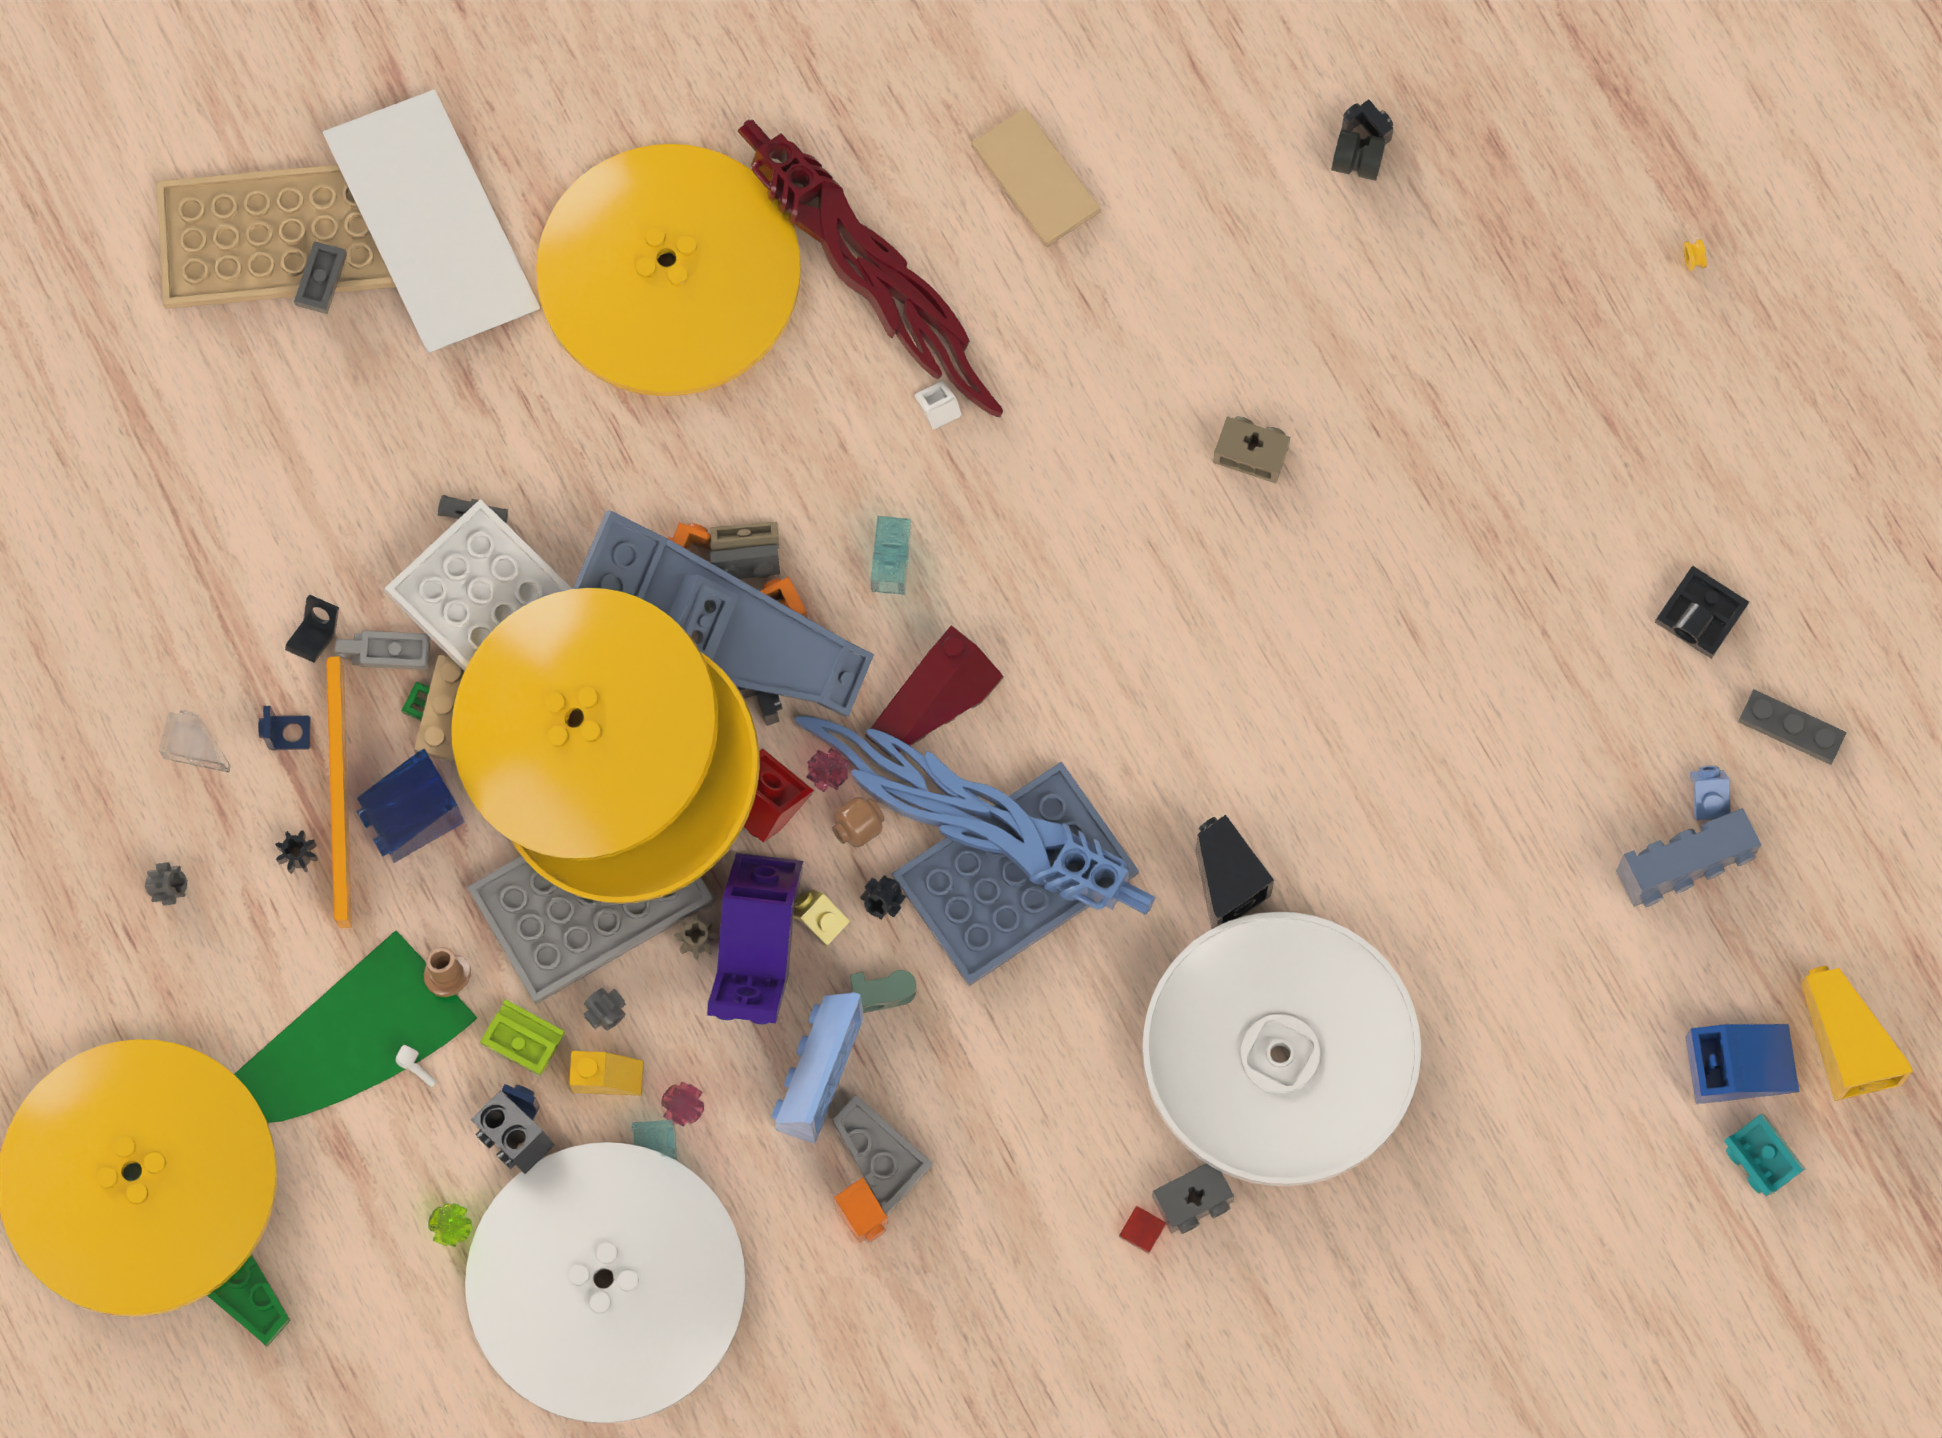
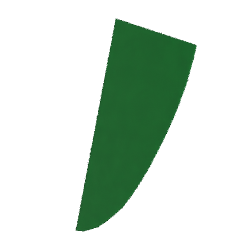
[234,930,477,1123]

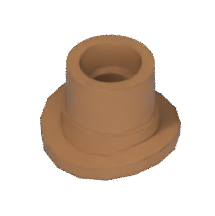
[424,948,471,997]

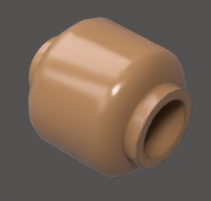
[832,797,885,847]

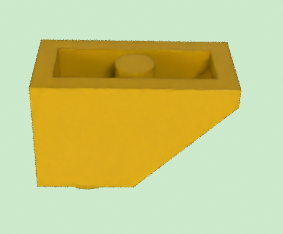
[569,1051,644,1096]

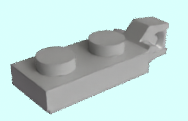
[335,631,431,670]

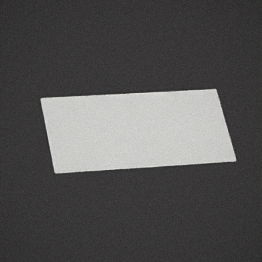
[323,90,541,353]

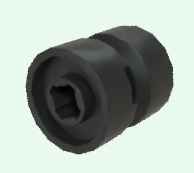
[1331,129,1386,181]

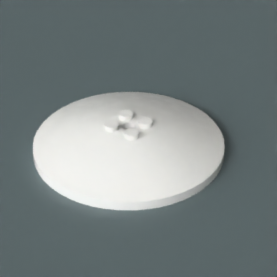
[1142,912,1421,1186]
[465,1142,746,1424]

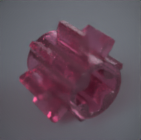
[806,748,849,792]
[661,1082,704,1127]

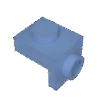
[1690,766,1730,820]

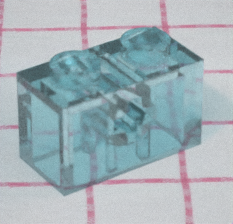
[871,516,912,595]

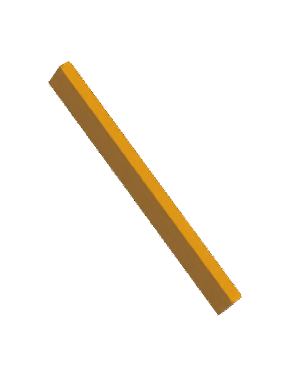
[326,656,352,928]

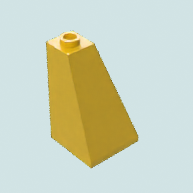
[1801,966,1913,1101]

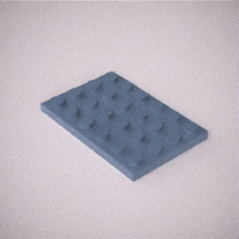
[892,761,1139,986]

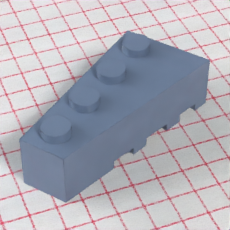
[1616,808,1762,907]

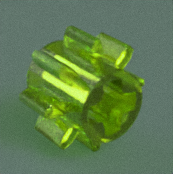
[428,1202,472,1247]

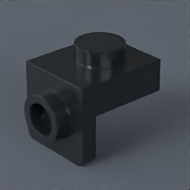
[1341,99,1394,145]
[738,687,783,726]

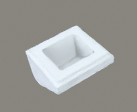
[914,380,961,429]

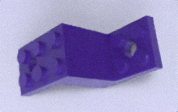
[707,853,804,1025]

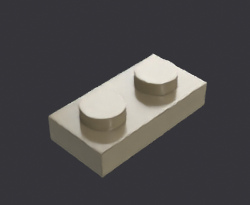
[710,522,779,552]

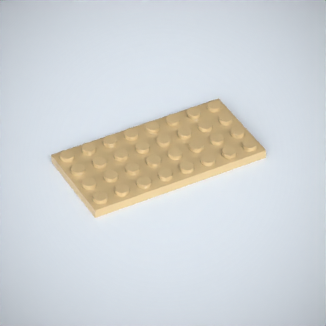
[156,164,396,309]

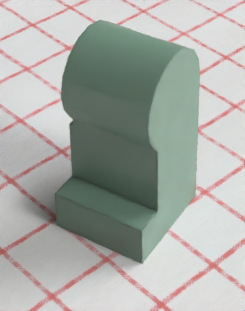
[850,970,917,1013]

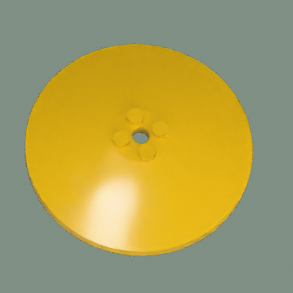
[536,144,801,396]
[452,588,718,860]
[0,1039,278,1317]

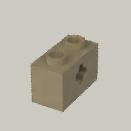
[1213,416,1291,483]

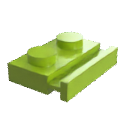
[480,999,566,1077]

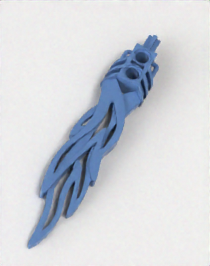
[795,716,1156,915]

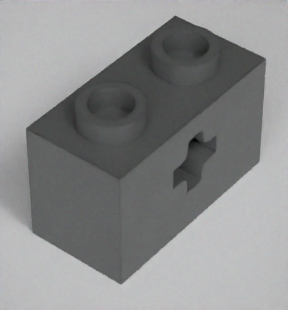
[1152,1163,1234,1234]

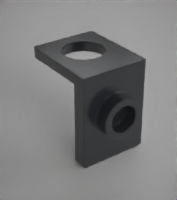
[285,595,339,663]

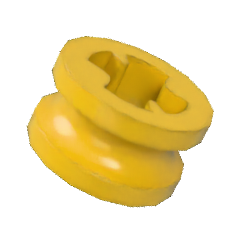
[1683,239,1707,271]

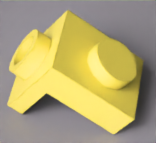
[793,889,850,946]

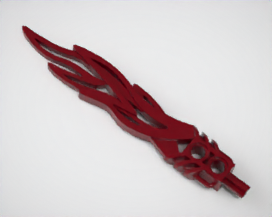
[738,119,1003,417]

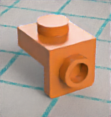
[667,522,711,550]

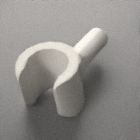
[396,1045,437,1087]

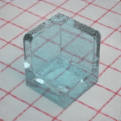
[632,1120,677,1160]

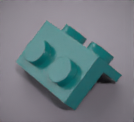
[1724,1113,1806,1196]

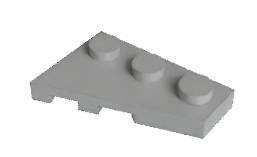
[833,1095,933,1216]

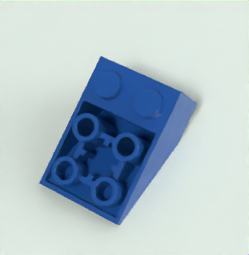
[1685,1024,1800,1104]

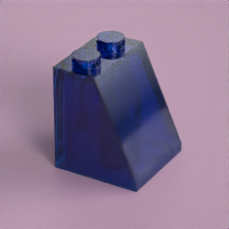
[356,749,465,863]

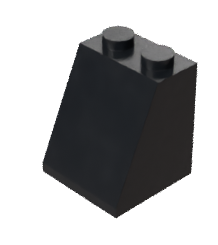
[1195,814,1274,929]

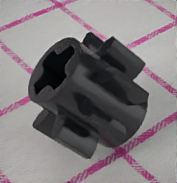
[275,830,318,874]
[860,875,906,920]

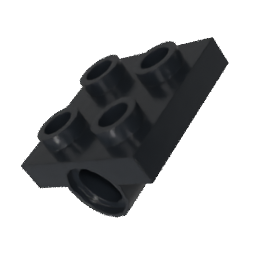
[1655,565,1749,659]

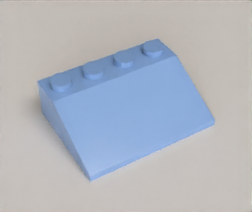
[772,992,864,1144]

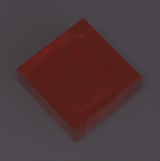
[1119,1205,1166,1254]

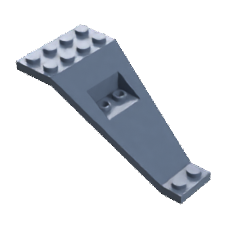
[573,510,874,716]

